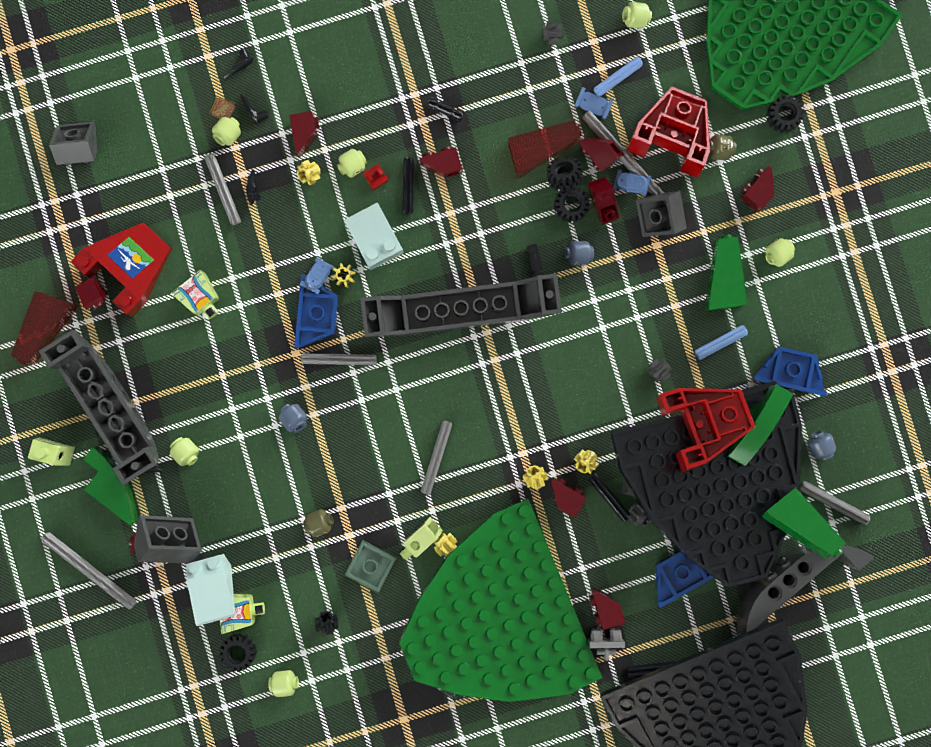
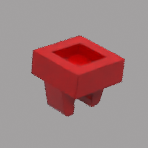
[363,163,389,191]

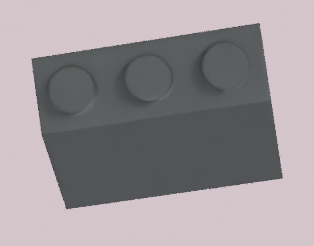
[134,515,202,563]

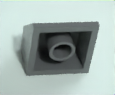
[49,122,98,165]
[636,191,687,237]

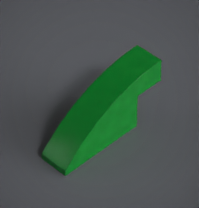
[727,384,793,466]
[83,447,138,525]

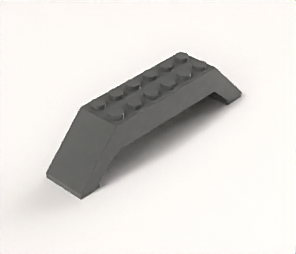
[360,273,562,338]

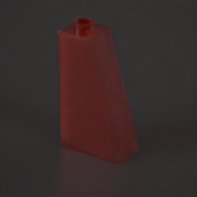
[507,120,581,179]
[11,291,78,365]

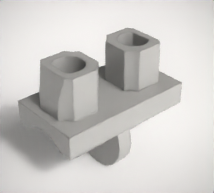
[588,628,625,660]

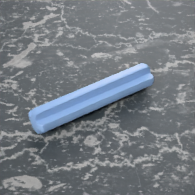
[594,57,643,96]
[695,325,748,360]

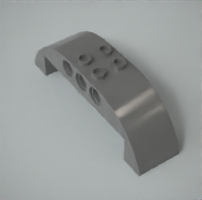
[39,330,159,485]
[736,545,874,636]

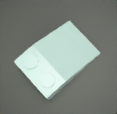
[344,203,404,271]
[186,554,235,626]

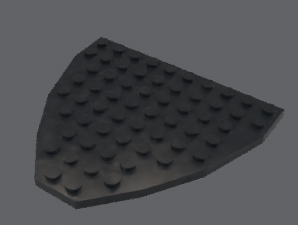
[610,389,802,587]
[600,618,807,747]

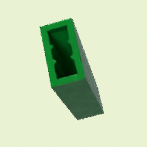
[705,234,748,312]
[762,487,846,559]

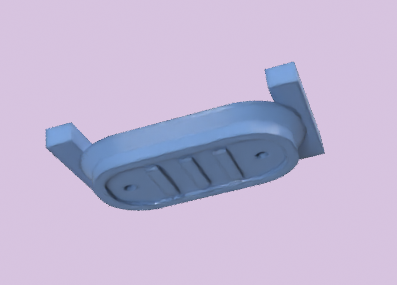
[574,87,614,120]
[613,170,651,197]
[300,258,335,294]

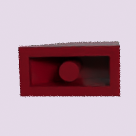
[289,111,320,157]

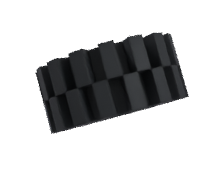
[766,95,805,133]
[547,156,582,192]
[554,186,590,223]
[219,634,257,672]

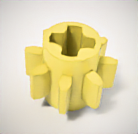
[297,160,320,185]
[332,263,356,288]
[574,449,599,474]
[523,465,548,489]
[434,533,457,557]

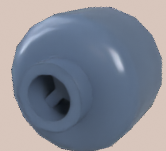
[565,241,594,266]
[279,404,308,433]
[807,430,837,460]

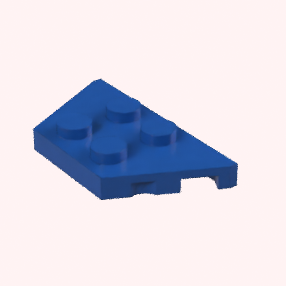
[294,274,339,348]
[752,347,827,396]
[655,551,714,608]

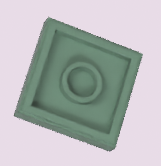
[345,540,397,593]

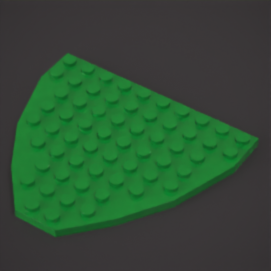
[706,0,903,110]
[398,499,602,702]

